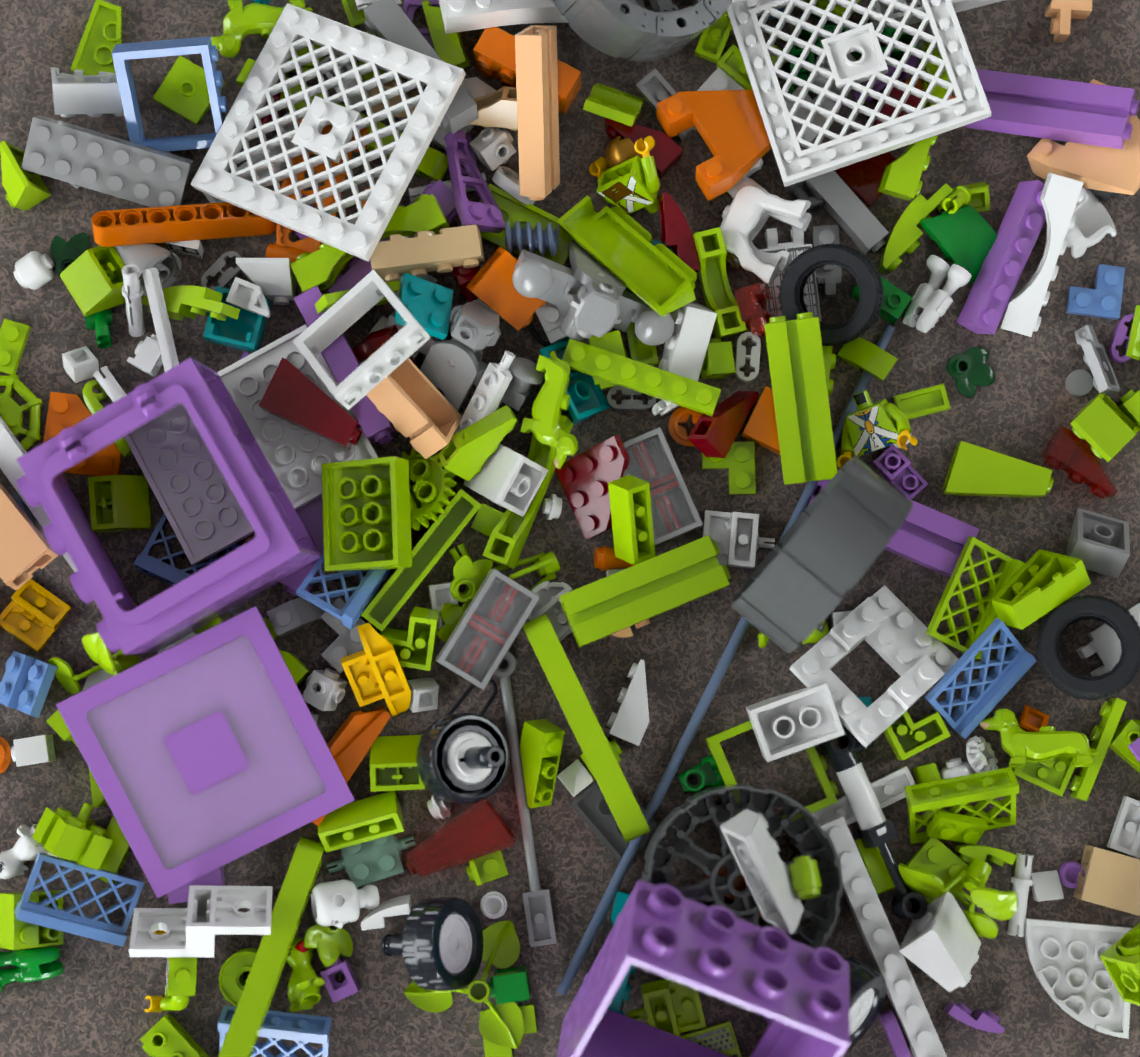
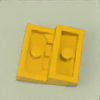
[0,579,71,654]

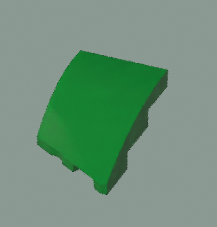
[920,204,998,284]

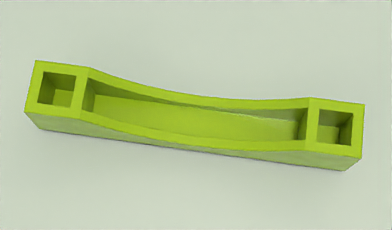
[878,41,949,201]
[290,194,451,293]
[482,415,574,570]

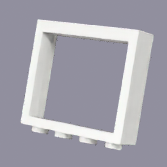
[293,270,431,410]

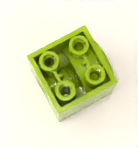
[1100,922,1140,1005]

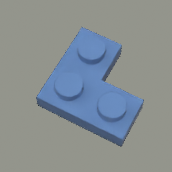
[1066,264,1125,320]

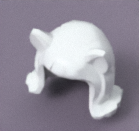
[1064,188,1117,258]

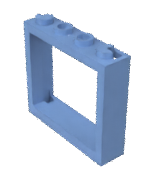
[112,36,227,152]

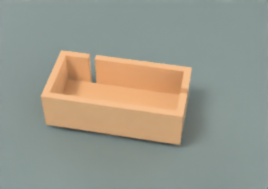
[366,348,462,459]

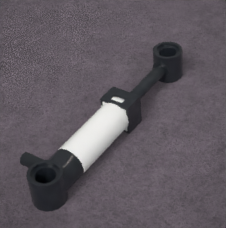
[820,728,927,920]

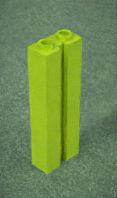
[764,312,838,485]
[558,535,731,648]

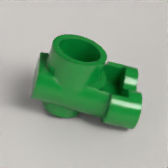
[85,309,113,349]
[677,755,724,794]

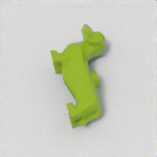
[211,0,313,58]
[520,351,578,469]
[979,708,1099,769]

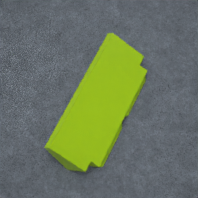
[556,195,697,317]

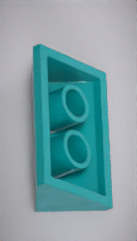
[540,339,610,425]

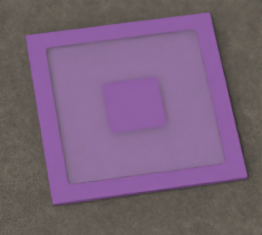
[56,606,355,898]

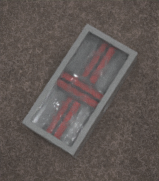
[623,427,703,547]
[435,569,540,690]

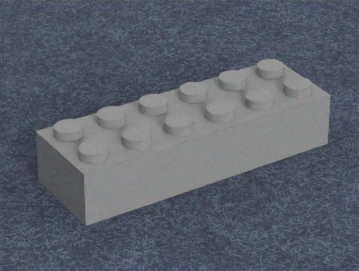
[21,114,194,207]

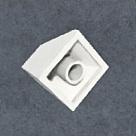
[236,258,296,305]

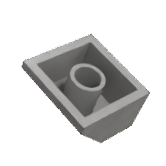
[1066,508,1130,578]

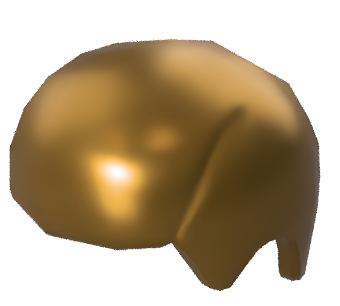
[605,136,642,168]

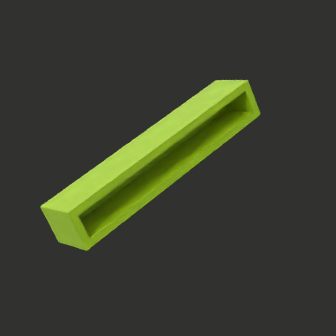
[361,489,482,631]

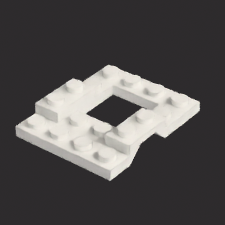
[790,585,959,748]

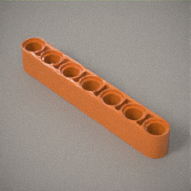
[91,202,276,247]

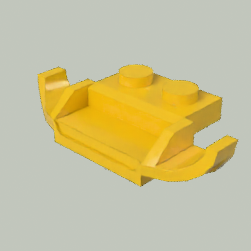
[340,622,412,717]

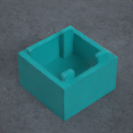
[203,286,272,353]

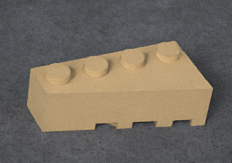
[370,224,485,282]

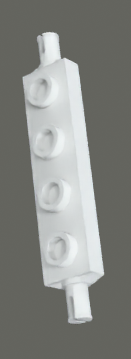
[453,351,515,478]

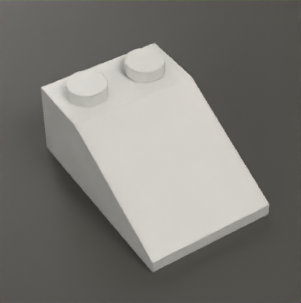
[746,683,845,762]

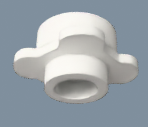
[427,795,451,820]

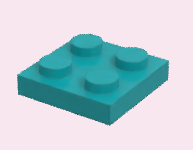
[394,273,454,340]

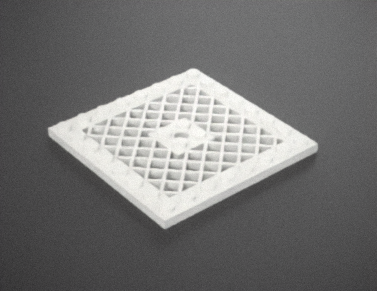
[727,0,991,187]
[190,3,466,261]

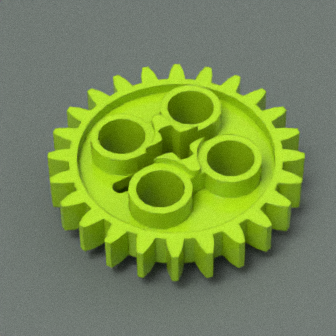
[402,448,457,531]

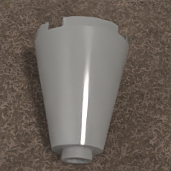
[113,243,182,296]

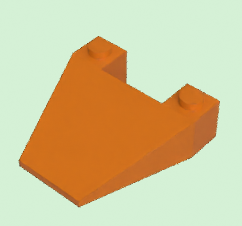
[657,90,772,201]

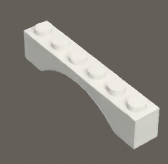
[998,172,1085,337]

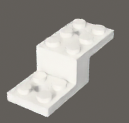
[129,885,273,957]

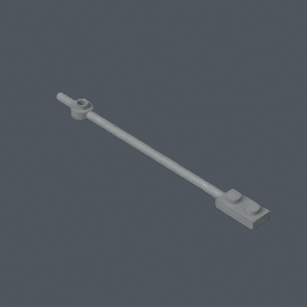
[494,651,557,947]

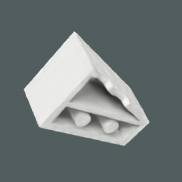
[51,67,125,118]
[658,302,717,381]

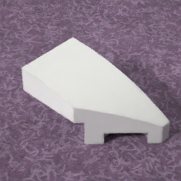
[226,277,271,318]
[361,895,412,930]

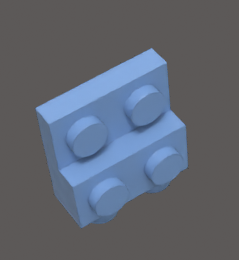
[0,650,57,718]

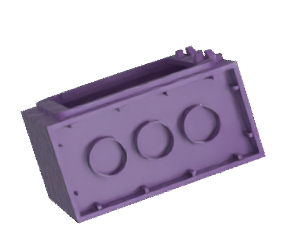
[16,357,322,655]
[557,880,850,1057]

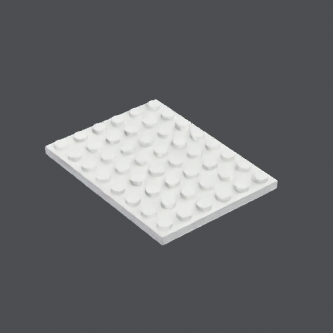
[124,324,378,566]

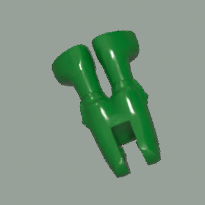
[0,947,64,994]

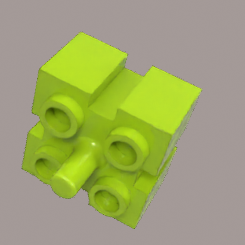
[32,802,113,870]

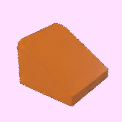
[1017,704,1049,732]

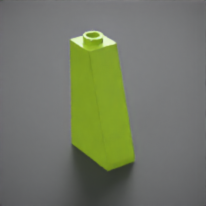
[941,441,1054,498]

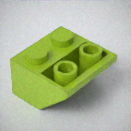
[60,246,126,317]
[1070,393,1139,462]
[88,475,152,533]
[370,735,427,792]
[0,890,63,950]

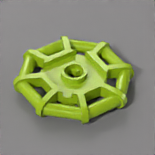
[0,374,43,451]

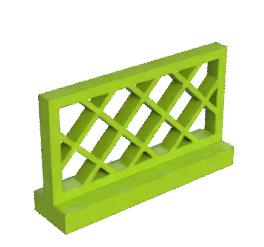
[926,536,1025,661]
[904,767,1019,844]

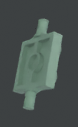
[326,834,417,888]

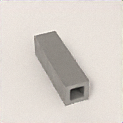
[805,170,889,255]

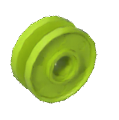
[218,947,258,1006]

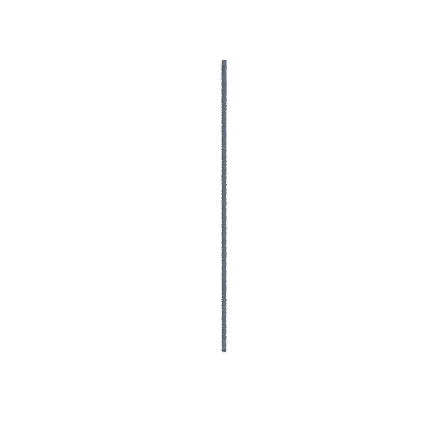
[556,324,895,996]

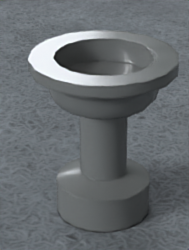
[784,180,825,215]

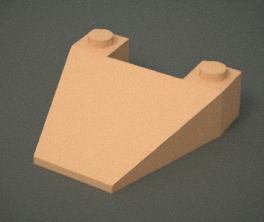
[1027,79,1140,195]

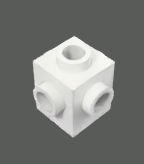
[469,127,516,171]
[303,668,347,711]

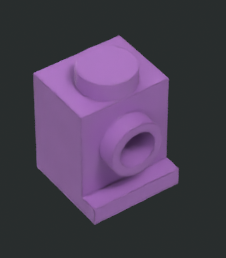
[320,957,361,1003]

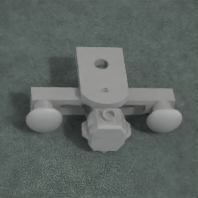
[384,290,544,412]

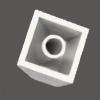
[463,443,548,517]
[899,891,981,992]

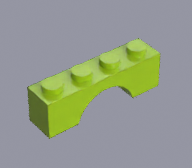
[693,227,747,339]

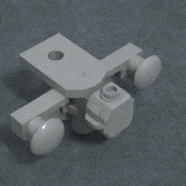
[513,239,674,346]

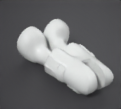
[903,255,972,333]

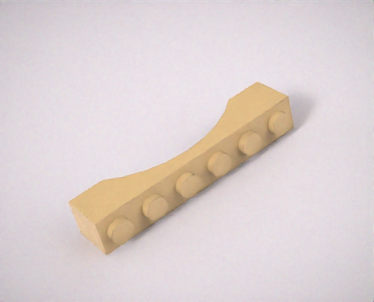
[370,74,518,131]

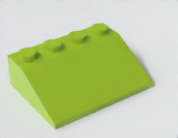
[321,456,412,571]

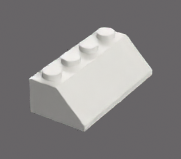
[720,809,804,935]

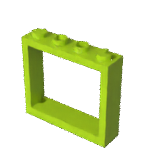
[705,720,839,823]

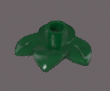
[50,232,90,278]
[946,347,995,398]

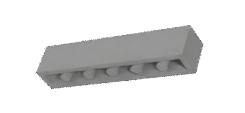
[363,0,479,134]

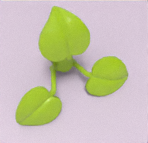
[48,632,139,694]
[898,859,1018,939]
[404,920,524,1049]

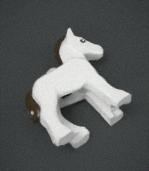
[720,158,812,285]

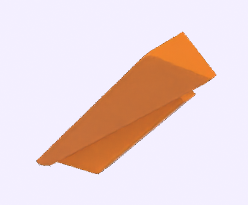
[312,706,391,826]

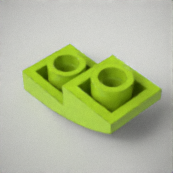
[837,337,898,382]
[855,839,895,895]
[954,844,1017,867]

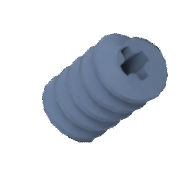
[505,221,559,257]

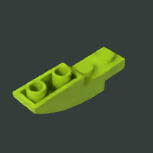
[879,183,953,274]
[141,285,240,321]

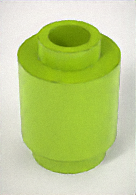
[789,856,822,900]

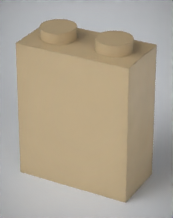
[1073,844,1140,916]

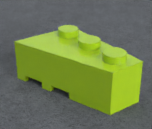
[991,549,1091,630]

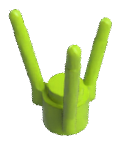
[493,551,561,592]

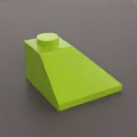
[0,141,51,211]

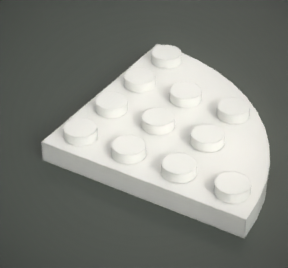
[1024,918,1132,1039]

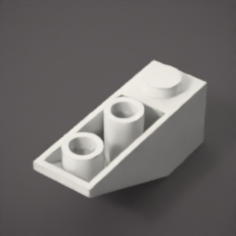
[606,659,649,746]

